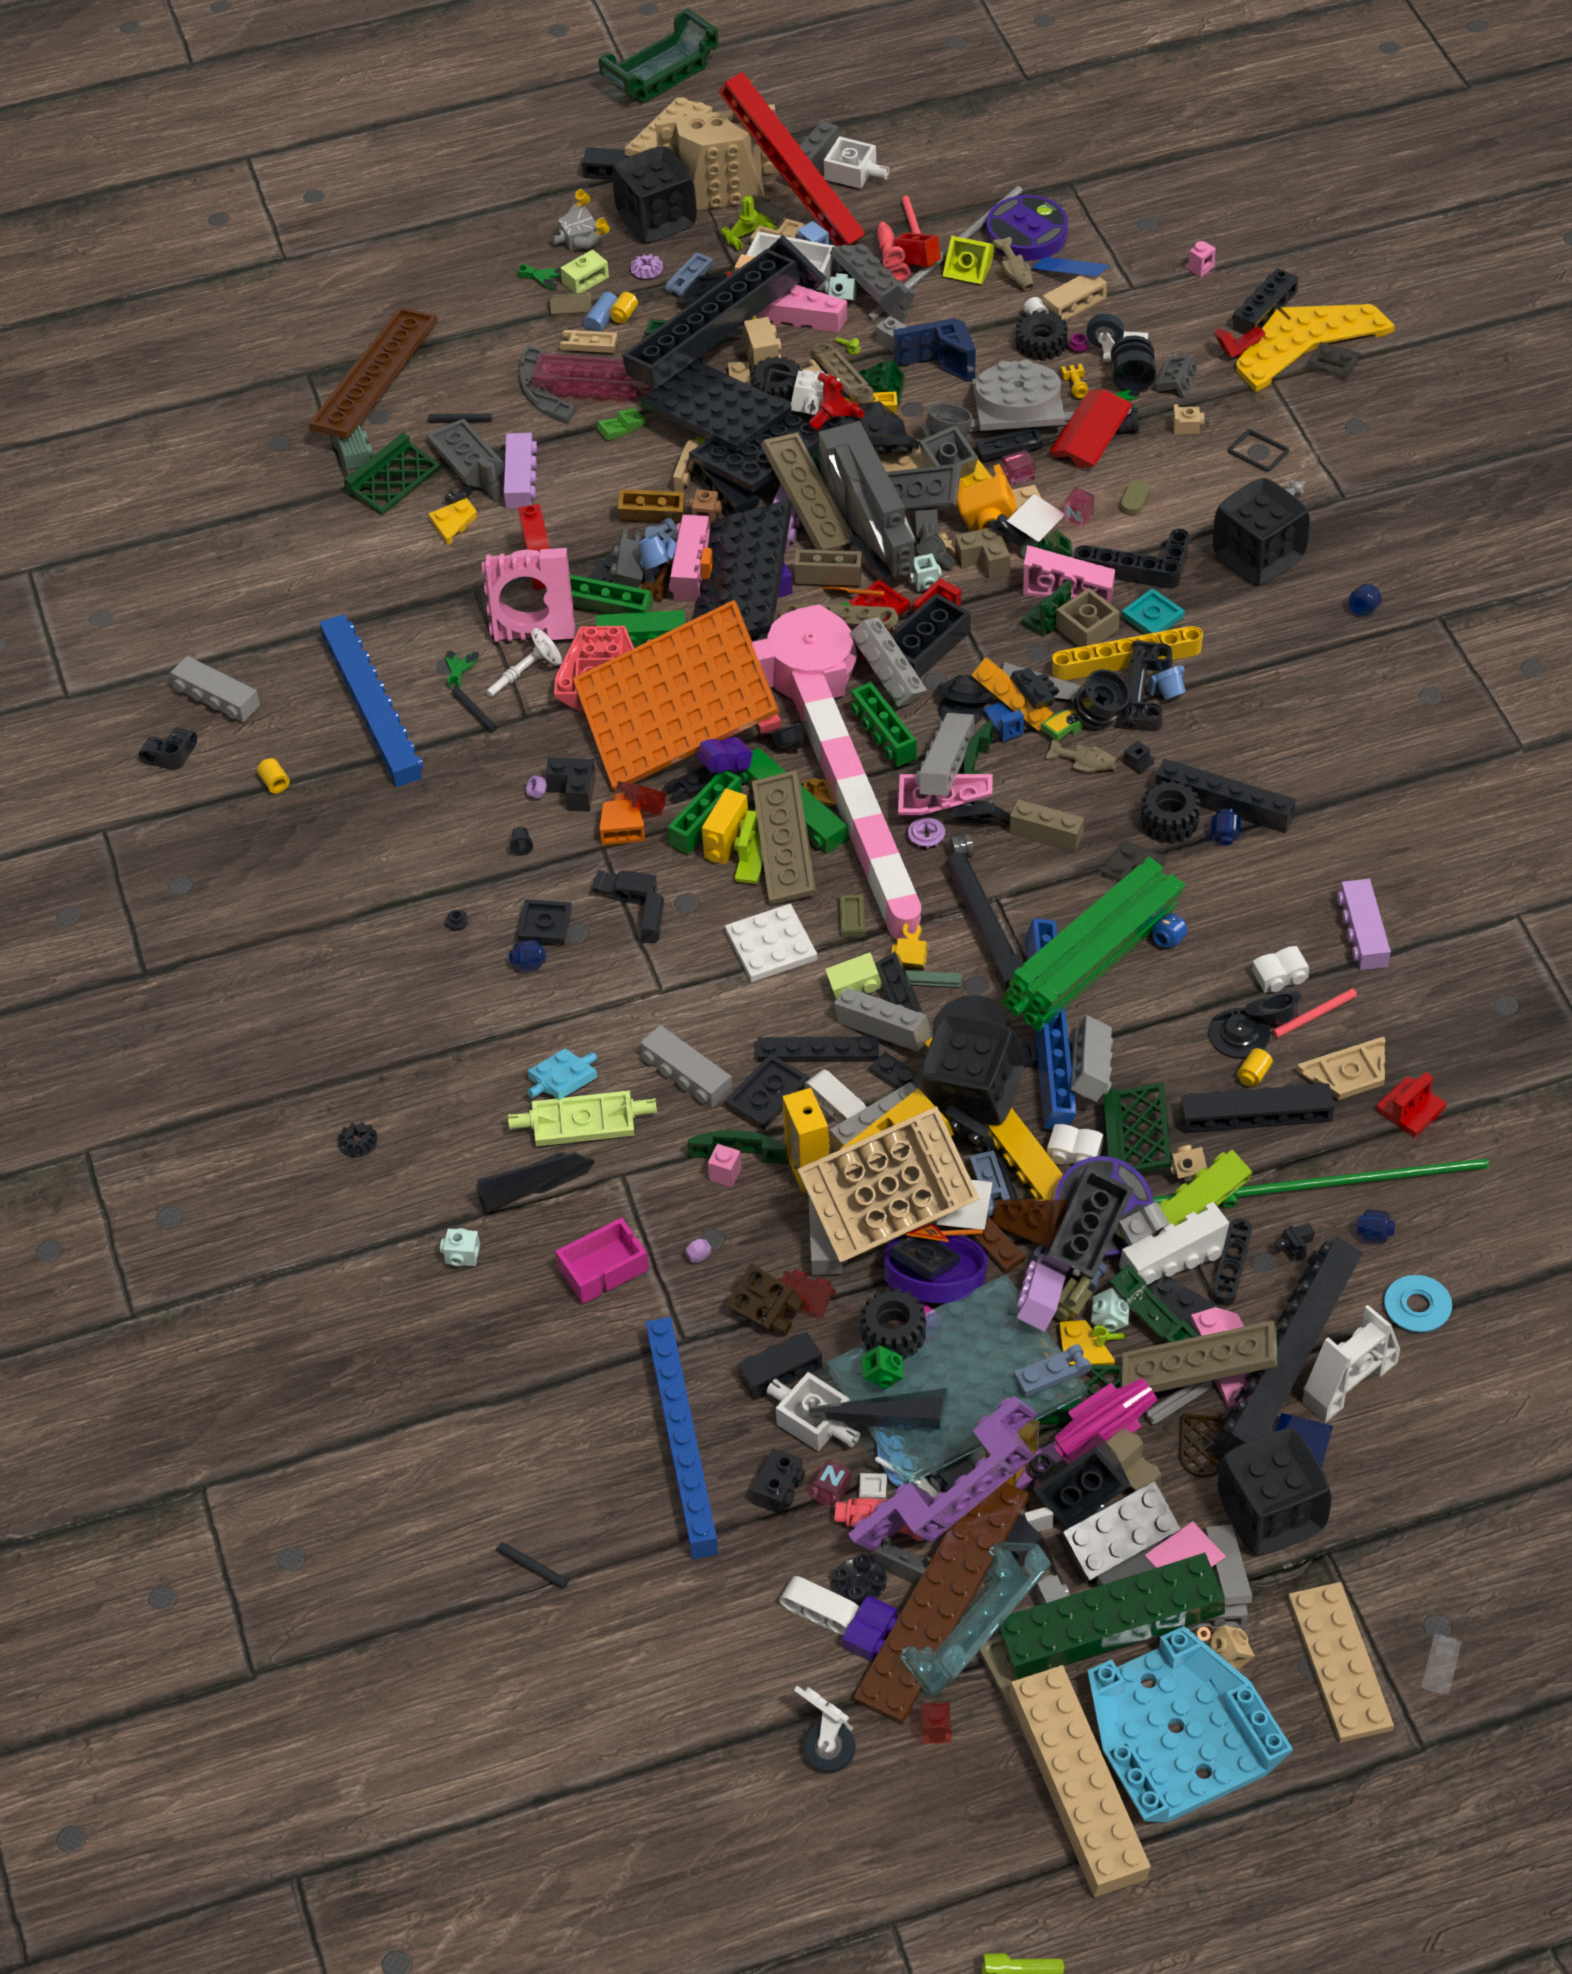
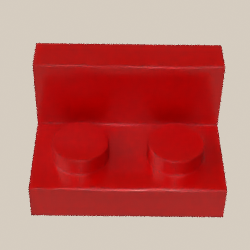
[1376,1072,1447,1138]

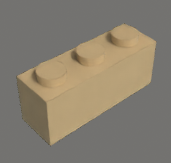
[1043,275,1107,320]

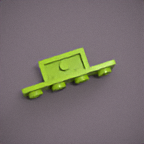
[735,809,763,884]

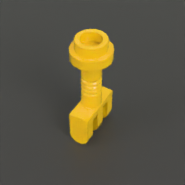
[1060,364,1089,398]

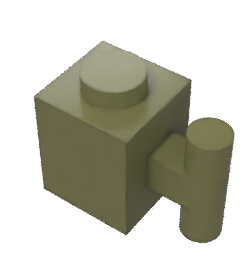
[1054,1277,1093,1321]

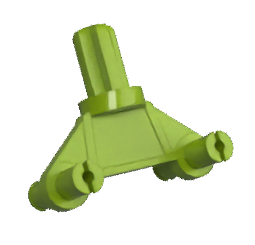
[721,196,778,250]

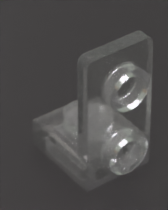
[1422,1633,1463,1695]

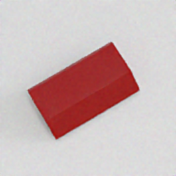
[1050,389,1133,468]

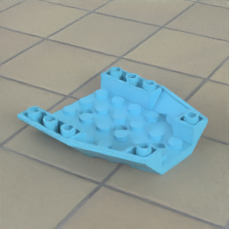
[1088,1626,1293,1822]

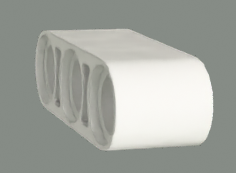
[804,1069,867,1124]
[779,1576,859,1635]

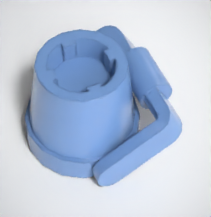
[638,534,677,569]
[1146,665,1186,700]

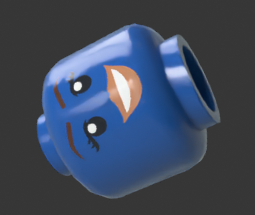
[1152,913,1188,949]

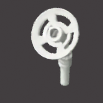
[486,628,562,697]

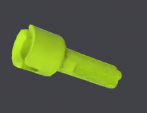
[981,1953,1064,1974]

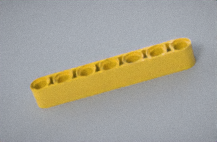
[1052,626,1203,681]

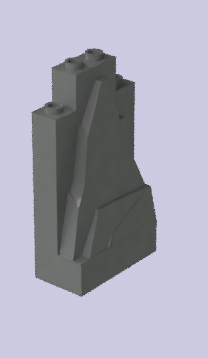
[819,421,914,578]

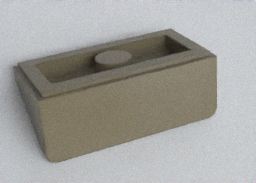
[550,292,592,314]

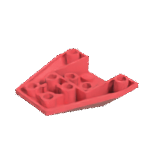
[554,626,634,712]

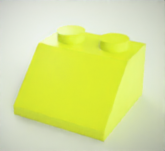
[943,235,995,284]

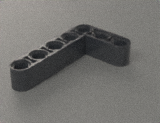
[1074,529,1189,589]

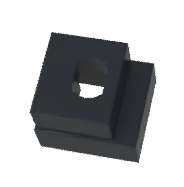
[1123,740,1154,775]

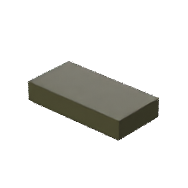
[840,894,865,937]

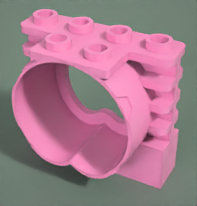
[482,548,575,642]

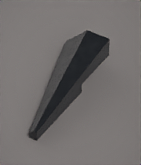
[809,1388,948,1430]

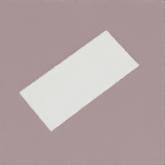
[1007,494,1066,542]

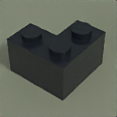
[545,757,596,812]

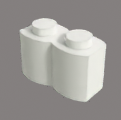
[1252,946,1309,993]
[1047,1124,1103,1164]

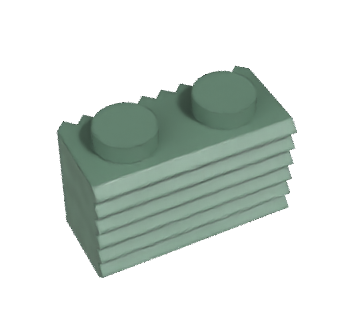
[335,425,373,470]

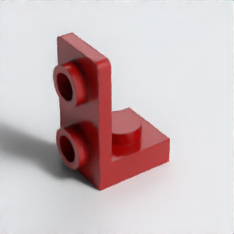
[1214,327,1266,358]
[913,578,961,613]

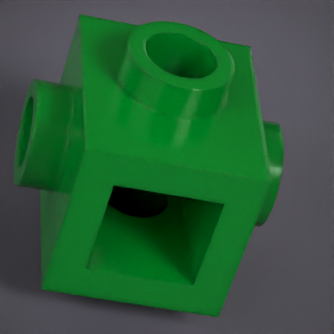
[861,1345,904,1389]

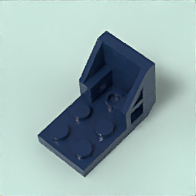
[893,318,976,382]

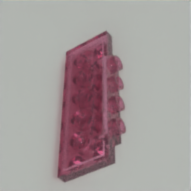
[532,353,654,400]

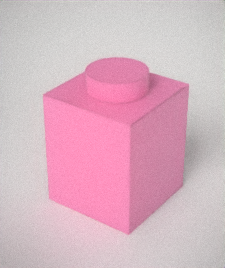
[708,1144,742,1187]

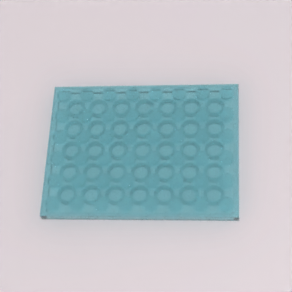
[826,1274,1088,1484]

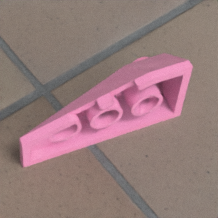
[898,774,993,815]
[1190,1307,1246,1408]

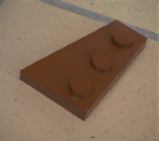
[993,1199,1066,1247]

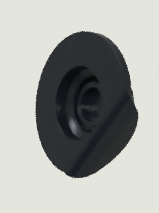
[937,675,993,703]
[1209,1007,1270,1059]

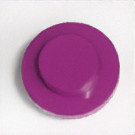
[1068,333,1089,352]

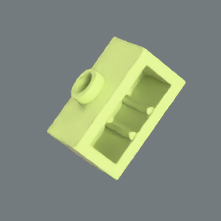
[560,250,609,293]
[825,952,883,999]

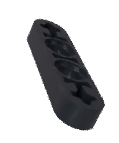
[1213,1218,1252,1306]

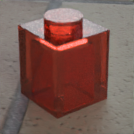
[921,1702,951,1744]

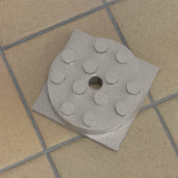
[972,360,1065,431]

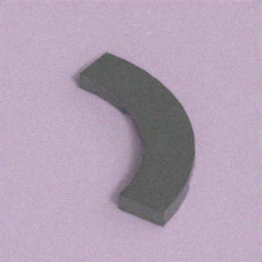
[519,345,577,424]

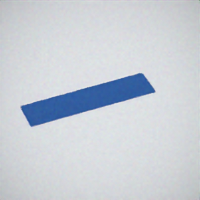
[1032,257,1110,277]

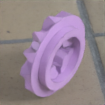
[631,253,663,279]
[908,818,945,849]

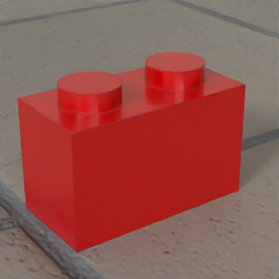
[894,232,941,268]

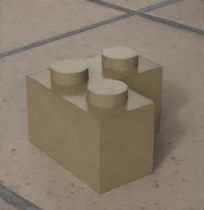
[955,528,1010,579]
[1107,1429,1162,1496]

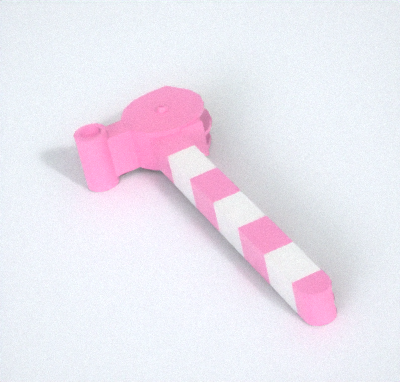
[752,604,922,940]

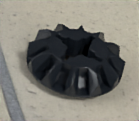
[338,1122,378,1156]

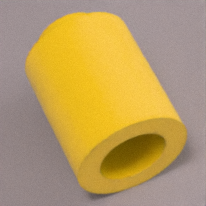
[609,292,638,324]
[257,758,290,793]
[1237,1048,1273,1087]

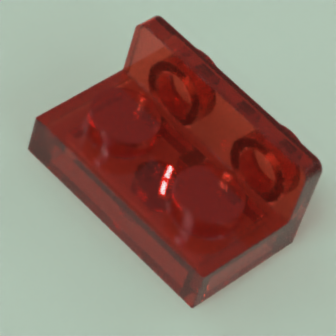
[616,781,667,815]
[781,1269,837,1317]

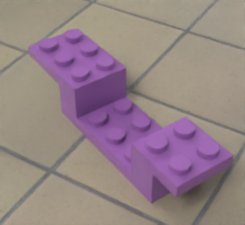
[848,1396,1037,1552]

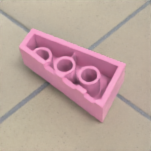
[755,285,848,332]
[669,515,710,602]
[1023,545,1115,604]

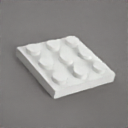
[725,903,818,982]

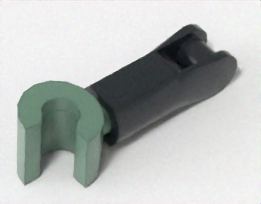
[990,514,1039,558]

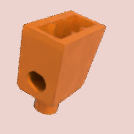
[600,793,645,845]

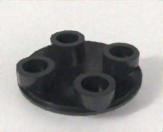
[833,1554,887,1604]

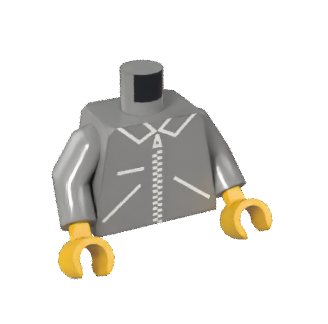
[551,189,610,251]

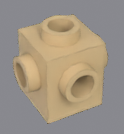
[1170,1145,1207,1182]
[1206,1625,1255,1670]

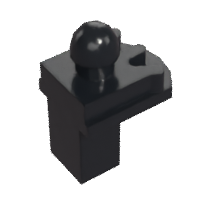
[1274,1223,1315,1261]

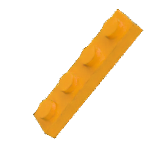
[972,657,1055,731]

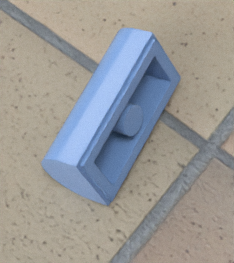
[583,292,618,332]

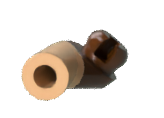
[1192,1626,1214,1645]

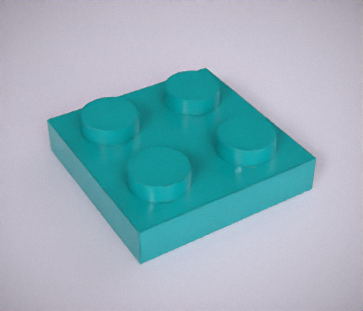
[1121,588,1185,634]

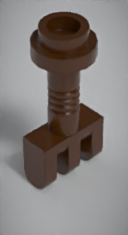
[642,559,673,602]

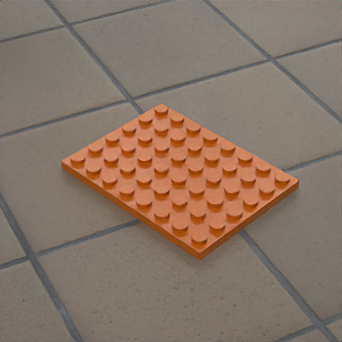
[573,600,780,791]

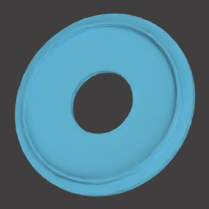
[1384,1275,1452,1332]

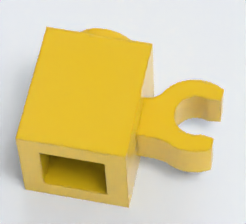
[892,924,928,969]

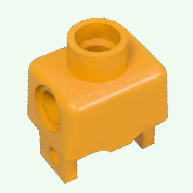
[957,464,1017,532]

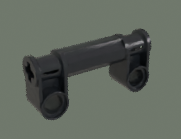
[1118,640,1173,731]

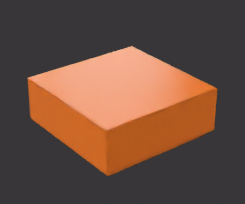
[700,548,713,579]

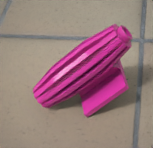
[1053,1378,1158,1458]

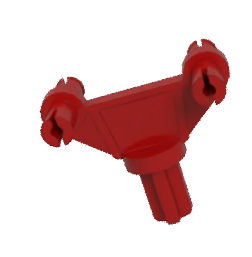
[809,373,865,431]

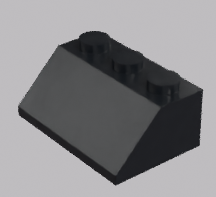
[1033,1433,1130,1528]

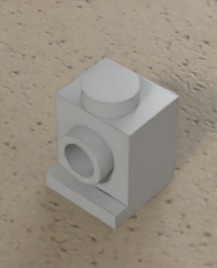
[1037,1575,1070,1604]

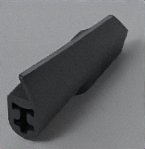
[476,1152,595,1213]

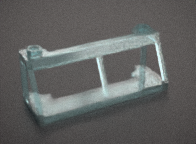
[899,1542,1052,1697]

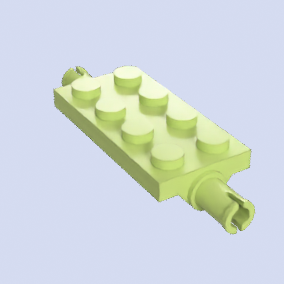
[508,1091,657,1147]

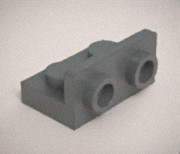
[1155,354,1197,398]

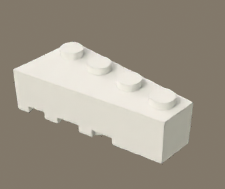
[1119,1202,1229,1285]

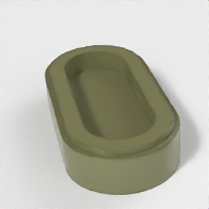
[1121,480,1150,515]

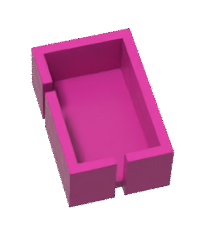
[555,1217,649,1304]

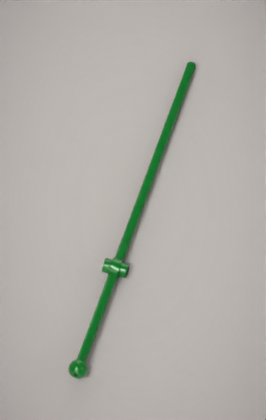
[1153,1159,1489,1208]

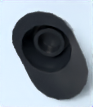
[757,722,807,752]
[1244,990,1301,1026]

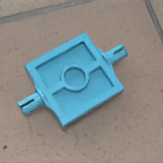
[527,1048,598,1100]

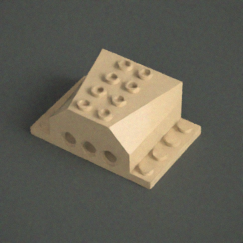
[655,104,778,210]
[797,1106,980,1263]

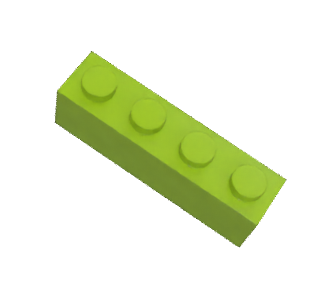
[1159,1150,1252,1227]

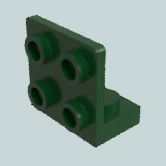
[858,359,905,405]
[1022,580,1072,637]

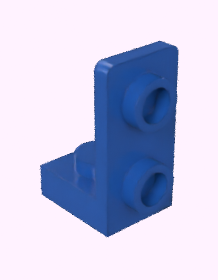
[984,701,1024,741]

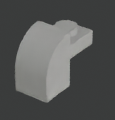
[1117,1202,1170,1246]

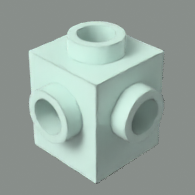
[825,273,857,301]
[908,553,942,592]
[440,1228,480,1266]
[1091,1288,1129,1333]

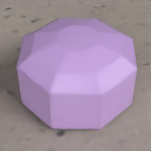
[526,775,547,799]
[686,1239,711,1263]

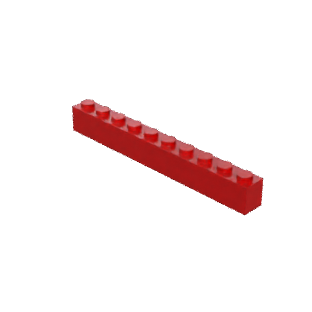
[718,72,866,246]

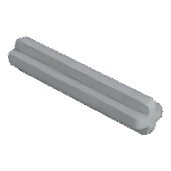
[1145,1380,1213,1424]

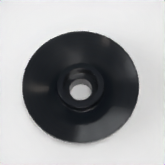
[938,698,984,724]

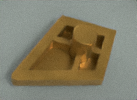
[803,778,837,807]

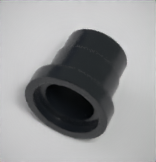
[1118,410,1139,433]
[510,827,533,856]

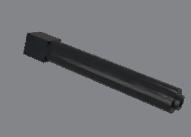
[945,853,1023,994]

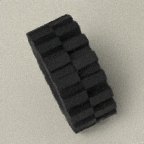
[1015,310,1068,361]

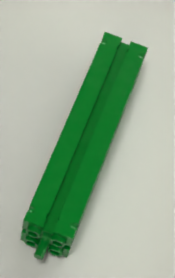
[1001,856,1186,1032]

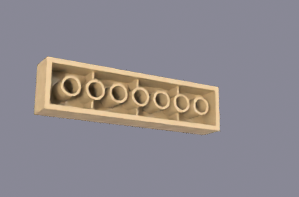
[1008,1665,1151,1898]

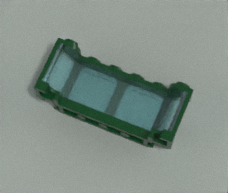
[598,8,719,103]

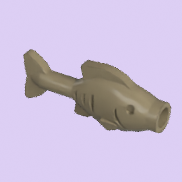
[993,237,1035,291]
[1046,739,1118,773]

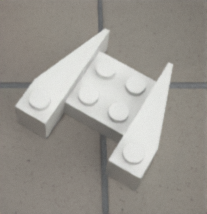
[1302,1305,1400,1423]

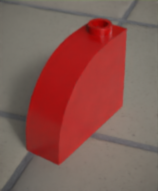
[518,503,550,590]

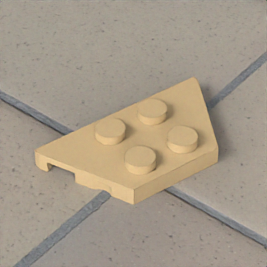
[1297,1036,1385,1100]

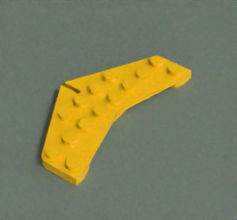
[1236,304,1395,392]

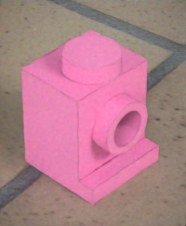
[1185,241,1216,277]

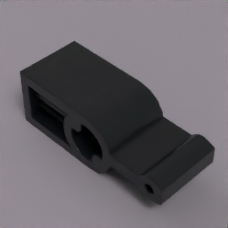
[592,870,657,905]

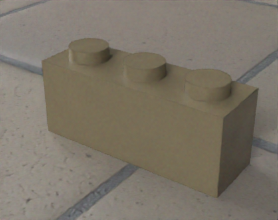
[794,549,862,586]
[1010,799,1084,852]

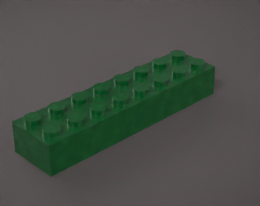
[997,1552,1225,1680]

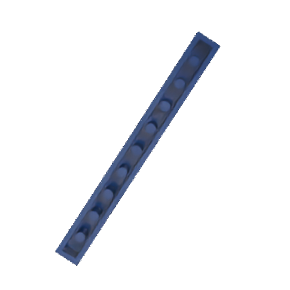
[319,614,423,787]
[1025,918,1076,1129]
[646,1317,718,1559]

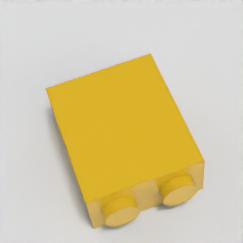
[702,789,748,865]

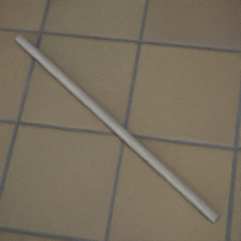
[867,186,1022,322]

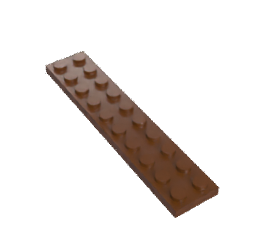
[308,307,437,439]
[853,1482,1030,1724]

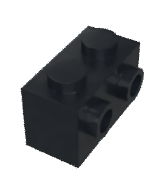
[752,1448,806,1515]

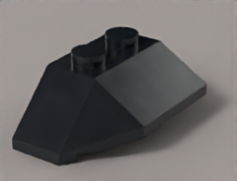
[829,401,907,436]

